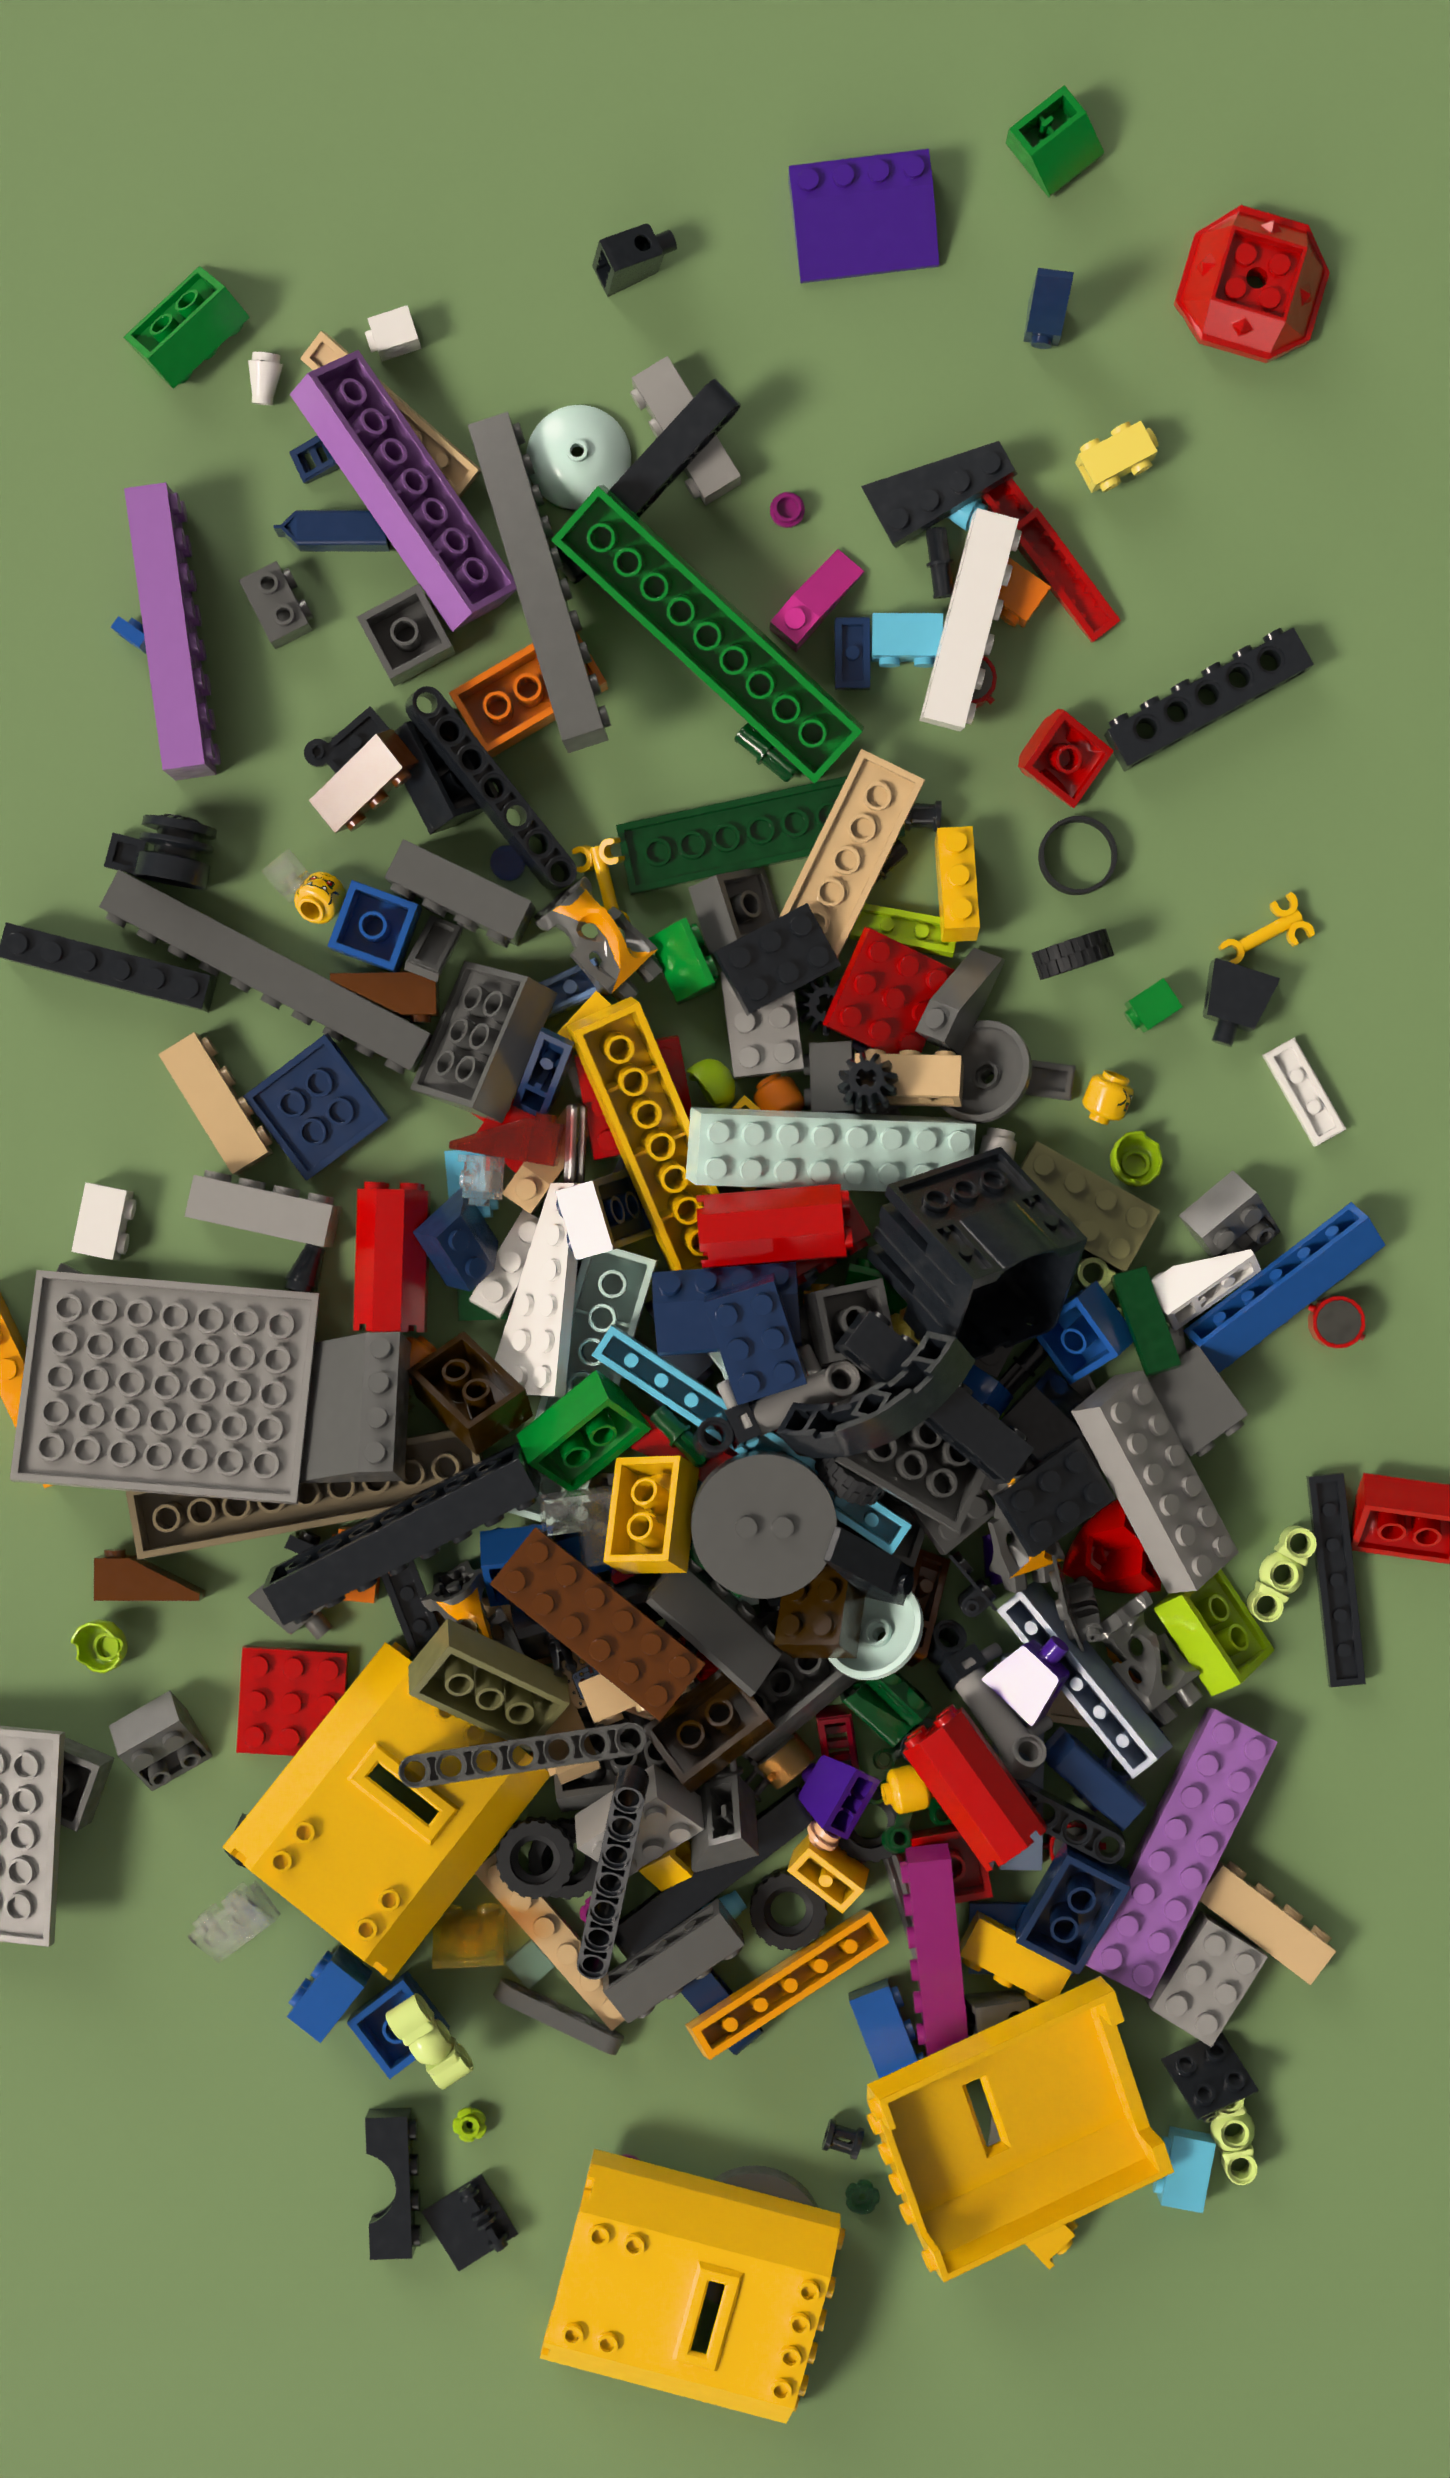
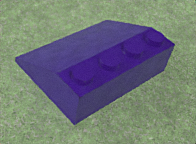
[788,149,940,284]

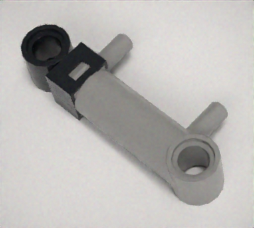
[693,1344,860,1459]
[927,1620,1053,1780]

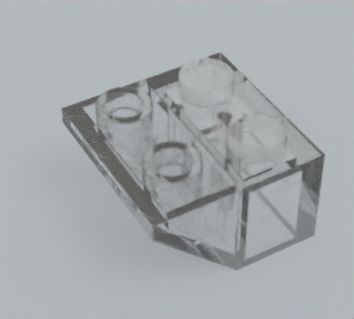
[188,1880,281,1963]

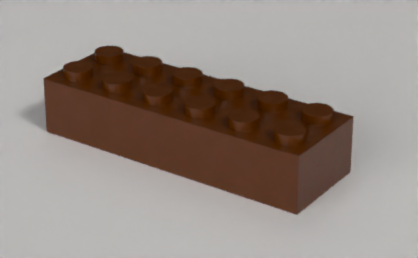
[490,1527,706,1721]

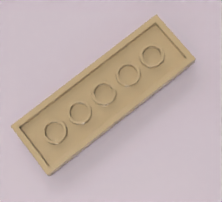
[779,749,925,972]

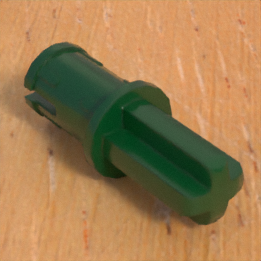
[734,723,798,782]
[650,1405,711,1468]

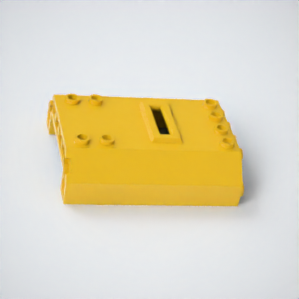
[222,1642,550,1981]
[866,1976,1174,2282]
[540,2149,846,2424]

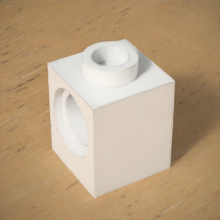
[365,305,422,361]

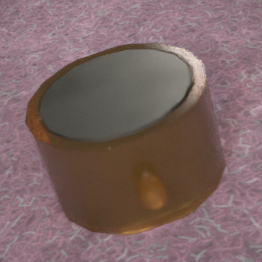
[756,1732,816,1790]

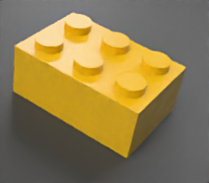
[603,1456,699,1574]

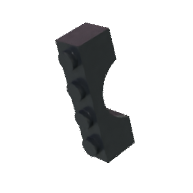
[365,2108,422,2260]

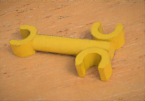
[572,837,630,929]
[1218,892,1315,964]

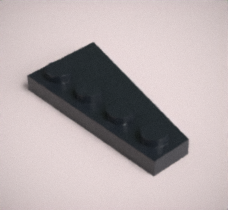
[861,441,1018,548]

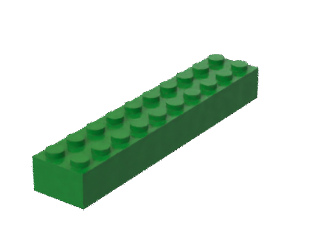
[551,485,864,784]

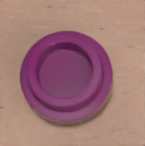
[770,492,805,528]

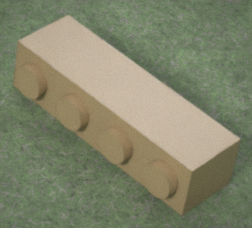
[158,1032,273,1175]
[1199,1860,1336,1985]

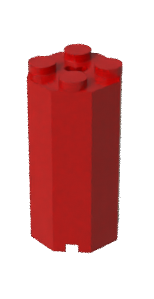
[353,1182,431,1333]
[696,1184,853,1269]
[903,1704,1047,1872]

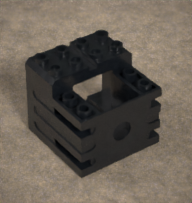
[866,1147,1088,1360]

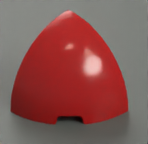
[1062,1500,1161,1594]

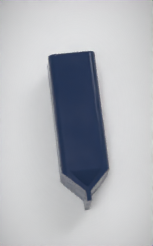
[274,510,390,552]
[1044,1726,1147,1832]

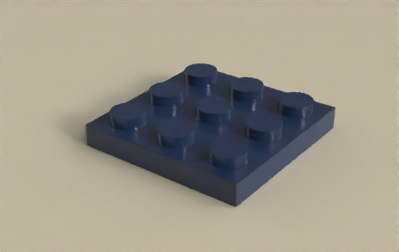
[243,1033,391,1181]

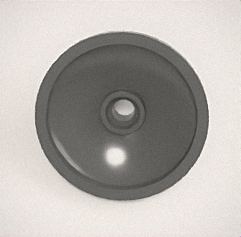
[938,1020,1032,1124]

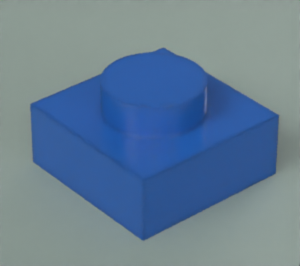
[111,616,147,654]

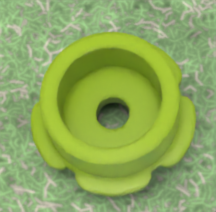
[452,2107,487,2142]

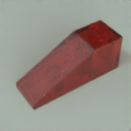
[449,1112,565,1166]

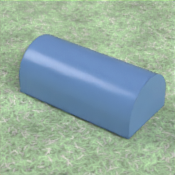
[539,958,599,1019]

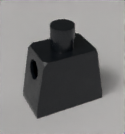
[592,223,677,297]
[1203,958,1280,1047]

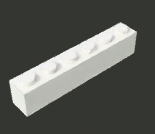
[919,508,1022,731]

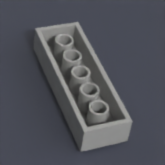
[1071,1370,1239,1593]

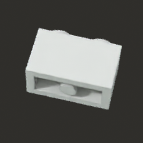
[71,1182,137,1260]

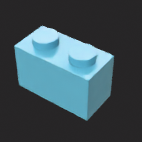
[871,613,943,668]
[1153,2126,1216,2213]

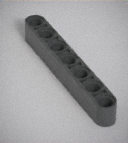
[398,1723,647,1788]

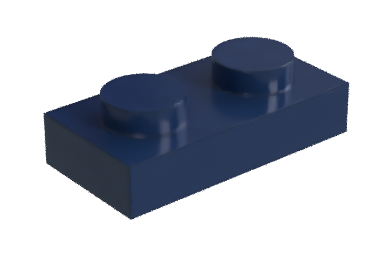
[834,617,870,690]

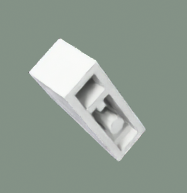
[1151,1249,1262,1331]

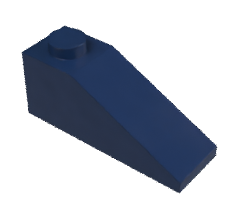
[1023,268,1074,349]
[512,1027,575,1120]

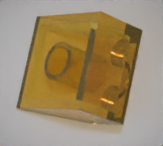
[432,1903,509,1969]

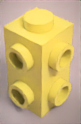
[1075,421,1159,493]

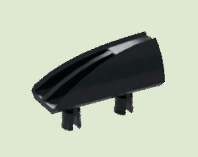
[509,1581,663,1677]

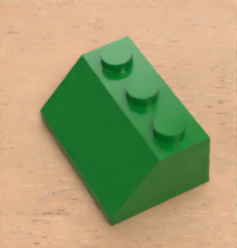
[123,266,250,389]
[516,1370,652,1493]

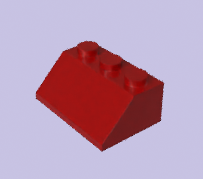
[1350,1473,1450,1564]

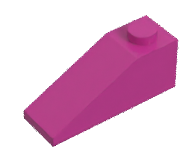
[770,549,864,652]

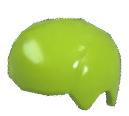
[686,1058,736,1108]
[1109,1131,1163,1187]
[71,1619,128,1673]

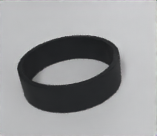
[1038,816,1117,895]

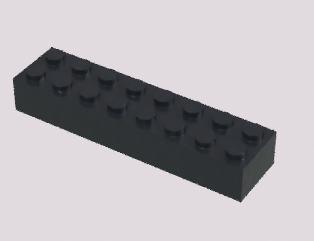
[263,1442,541,1626]

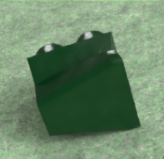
[840,1671,932,1748]

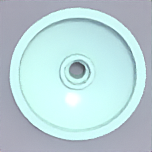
[526,405,631,511]
[828,1591,924,1680]

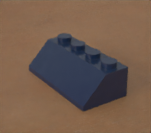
[652,1262,802,1356]

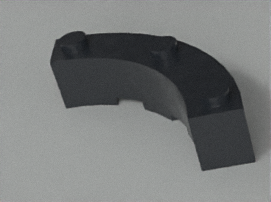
[776,1331,975,1458]

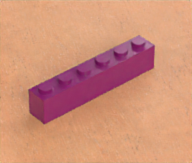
[900,1843,968,2056]

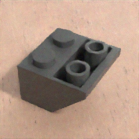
[1179,1170,1281,1258]
[109,1691,213,1791]
[690,1774,759,1873]

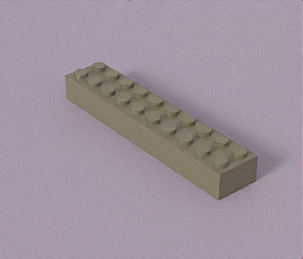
[126,1429,484,1559]

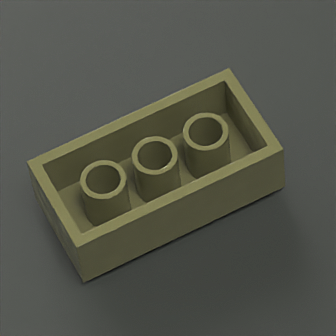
[1020,1141,1160,1272]
[408,1618,570,1751]

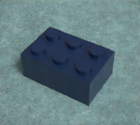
[704,1273,807,1405]
[1015,1842,1131,1975]

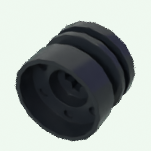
[133,814,217,890]

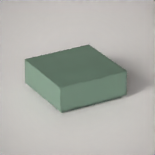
[506,1939,555,1990]

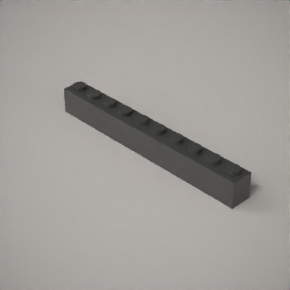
[468,412,611,753]
[99,870,433,1075]

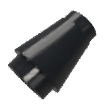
[285,1243,325,1293]

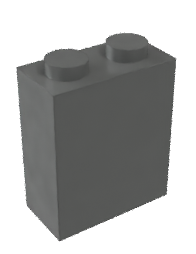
[1147,1345,1248,1457]

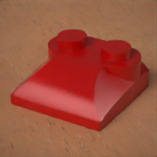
[1018,709,1114,808]

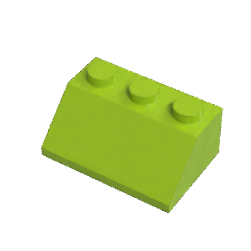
[1153,1569,1275,1696]

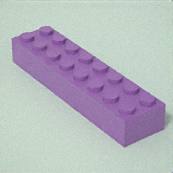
[290,350,517,632]
[124,482,221,781]
[1085,1707,1278,1999]

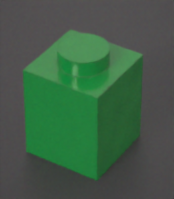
[1124,978,1183,1033]

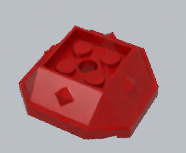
[1174,205,1330,363]

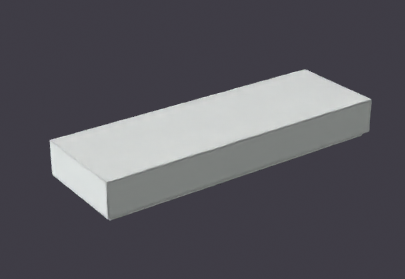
[1262,1037,1346,1147]

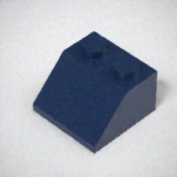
[413,1187,499,1292]

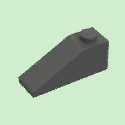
[915,948,1005,1055]

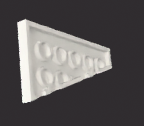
[495,1183,579,1397]

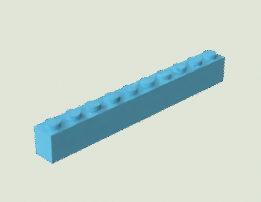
[591,1325,912,1555]

